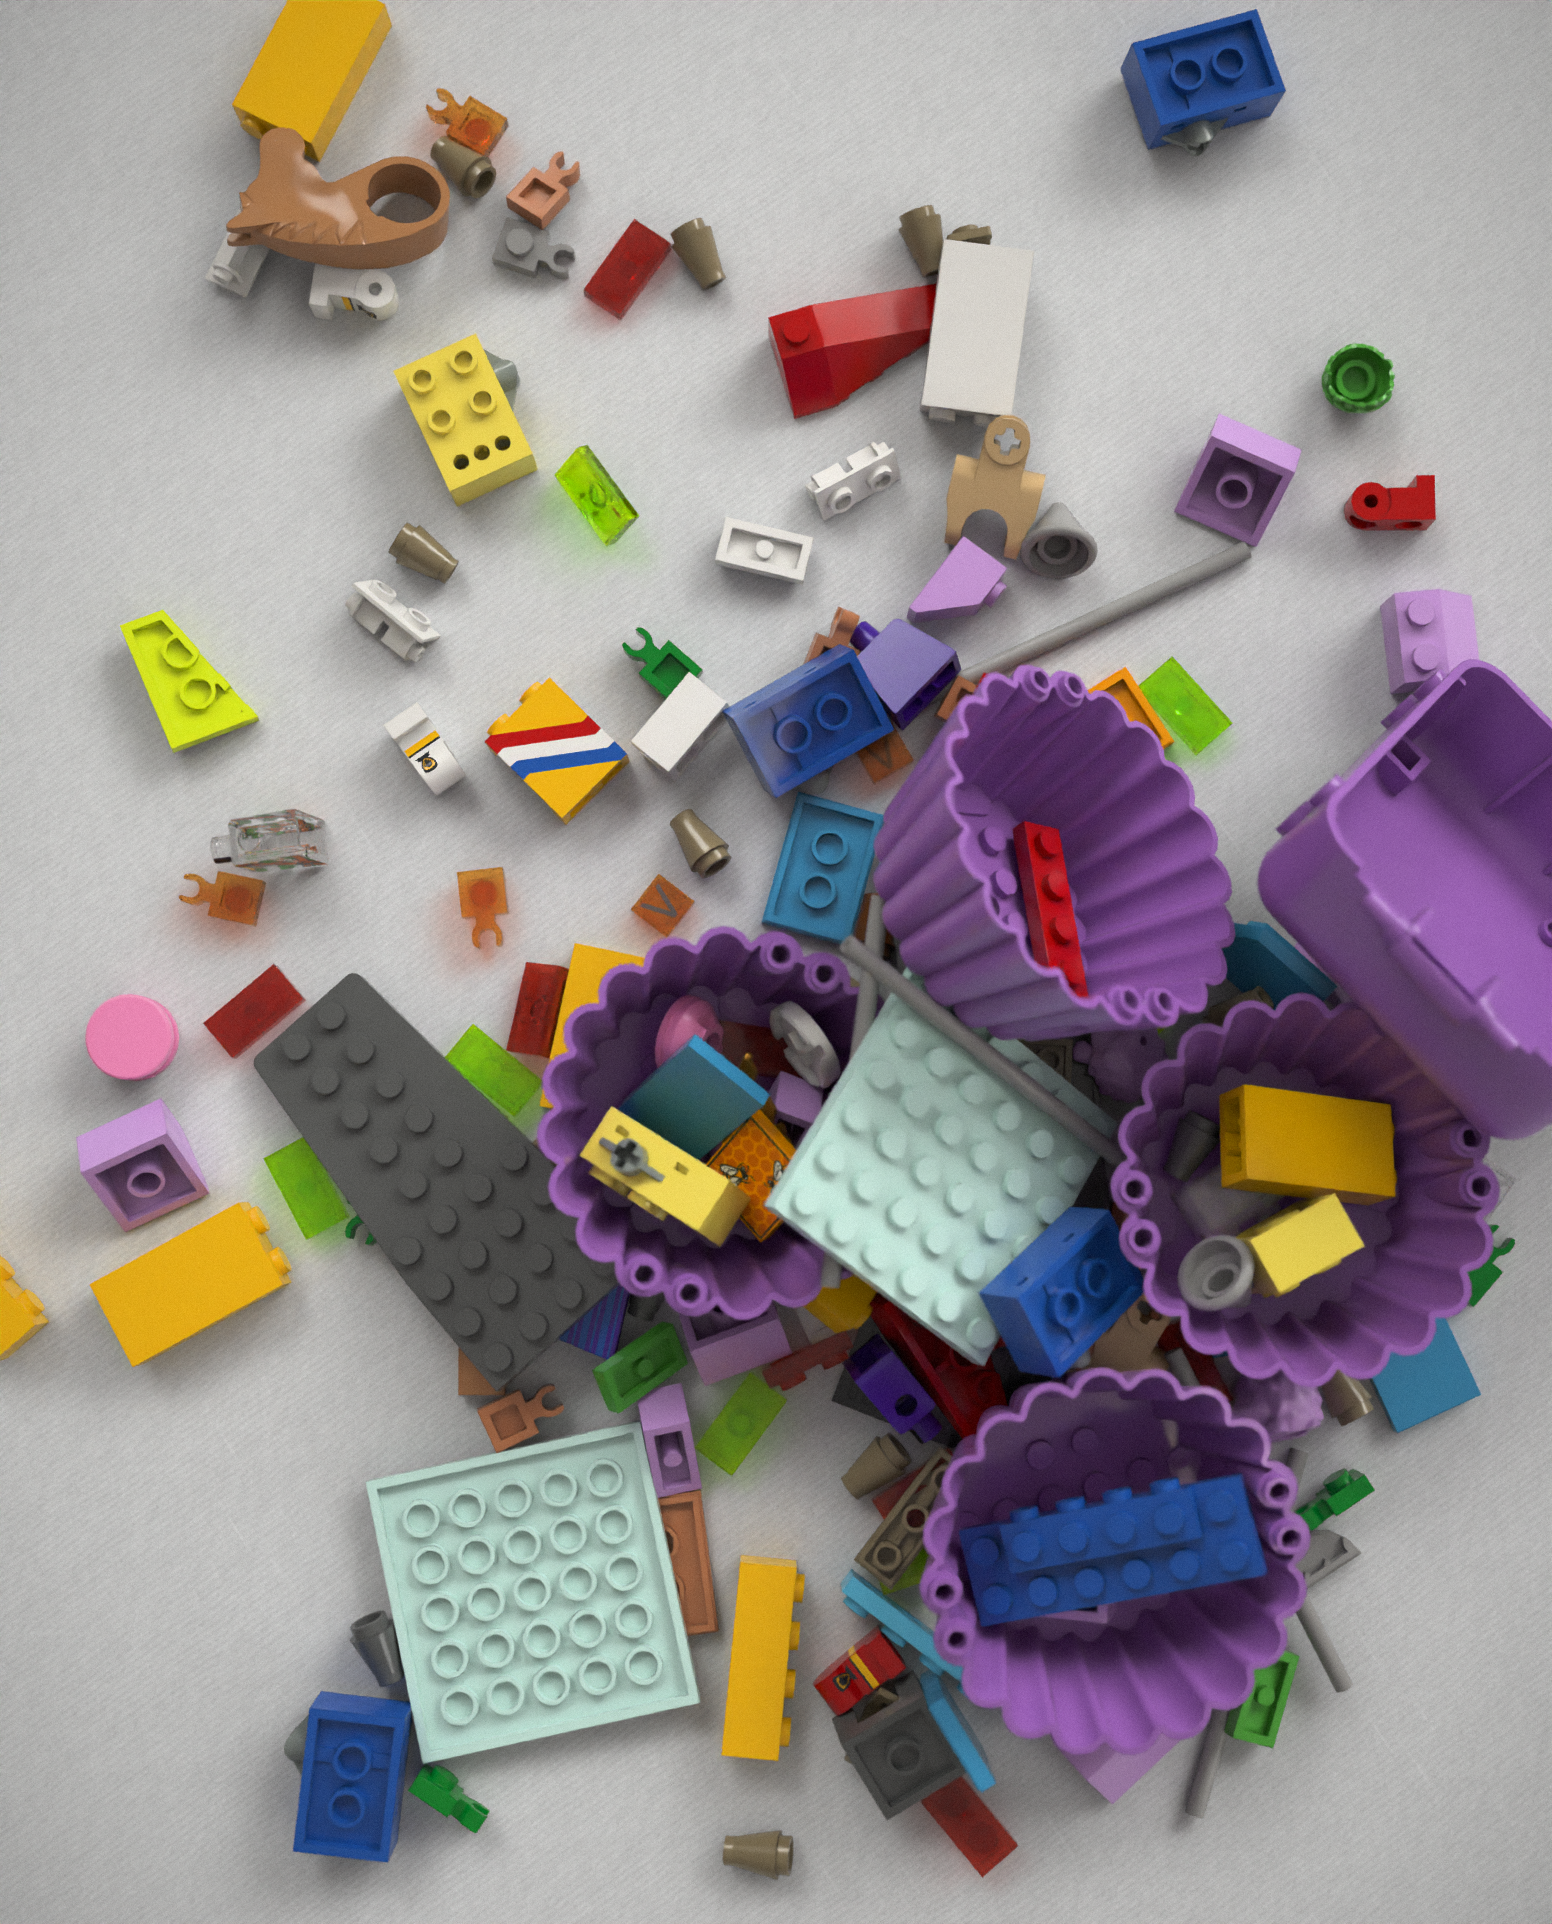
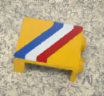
[484,677,630,825]

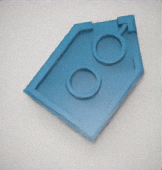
[1222,921,1337,1011]

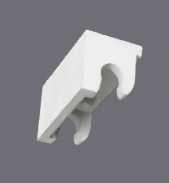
[631,672,729,783]

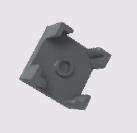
[832,1670,967,1820]

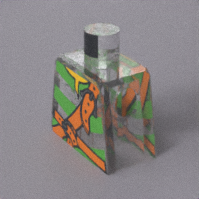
[210,808,329,872]

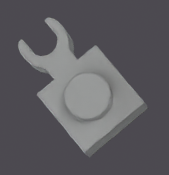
[492,217,576,279]

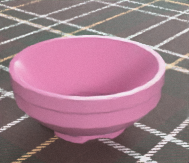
[655,995,724,1068]

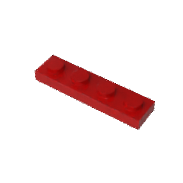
[1012,821,1089,998]

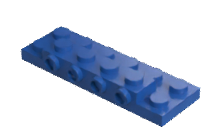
[958,1473,1267,1627]

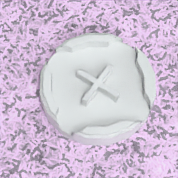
[769,1001,841,1088]

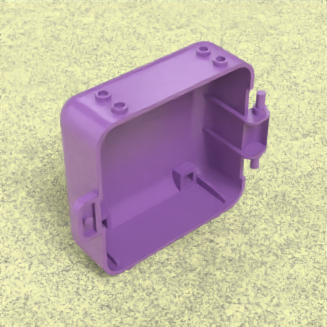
[1257,659,1552,1140]

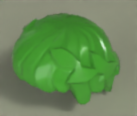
[1322,343,1395,414]

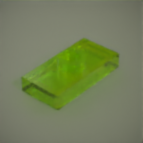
[554,445,639,546]
[445,1024,543,1117]
[695,1371,788,1476]

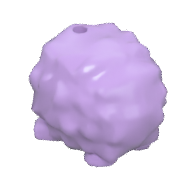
[1073,1028,1169,1104]
[1231,1369,1324,1443]

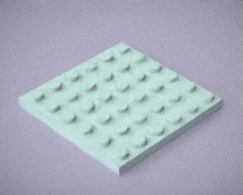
[763,967,1118,1366]
[366,1420,701,1764]

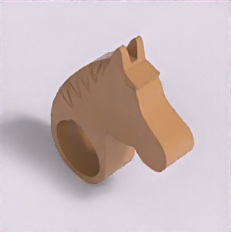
[226,128,450,269]

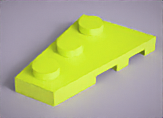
[120,610,259,753]

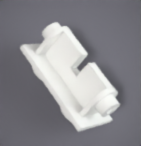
[205,208,270,297]
[805,442,901,521]
[345,580,441,662]

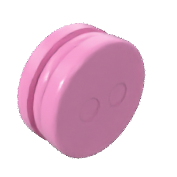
[85,994,179,1081]

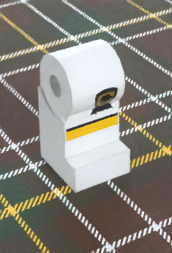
[309,263,399,321]
[383,702,466,796]

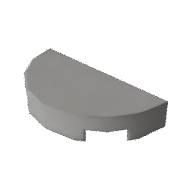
[1295,1530,1362,1590]

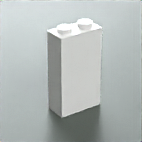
[920,239,1034,427]

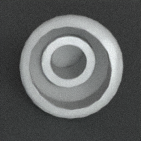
[1020,502,1098,579]
[1177,1235,1255,1311]

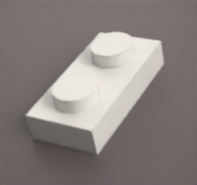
[715,517,814,585]

